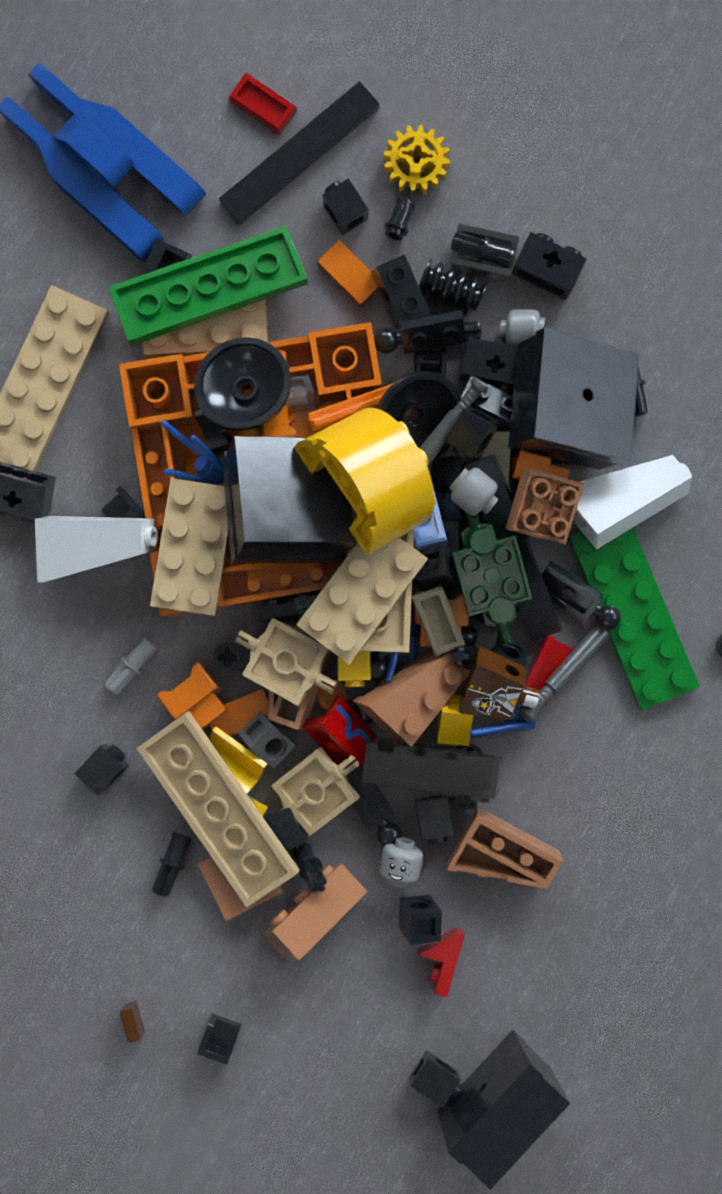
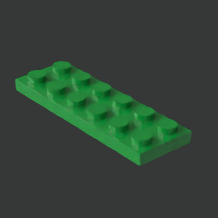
[108,226,308,346]
[568,528,700,711]

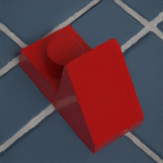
[417,927,464,998]

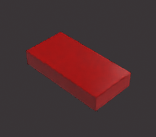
[228,73,297,136]

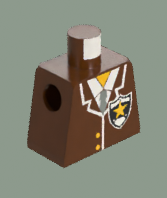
[459,646,540,720]

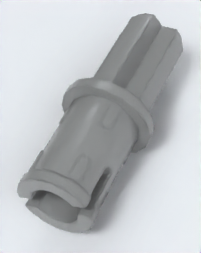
[104,637,159,695]

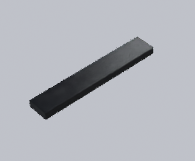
[219,81,380,225]
[463,454,562,640]

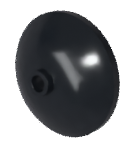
[194,337,291,431]
[377,371,461,460]

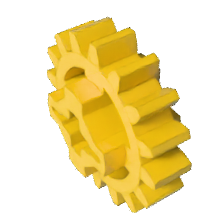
[383,125,450,195]

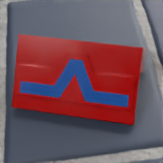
[525,635,573,705]
[302,696,378,767]

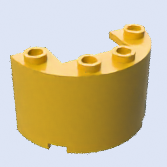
[294,408,436,556]

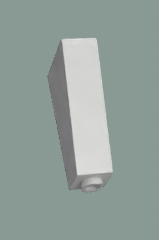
[573,455,692,550]
[35,516,158,583]

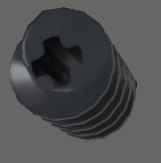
[419,258,488,317]

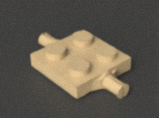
[235,618,337,706]
[271,747,360,836]

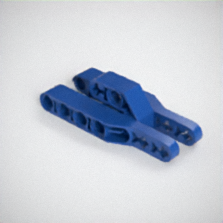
[0,63,206,262]

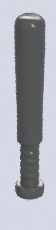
[420,377,488,467]
[518,625,609,723]

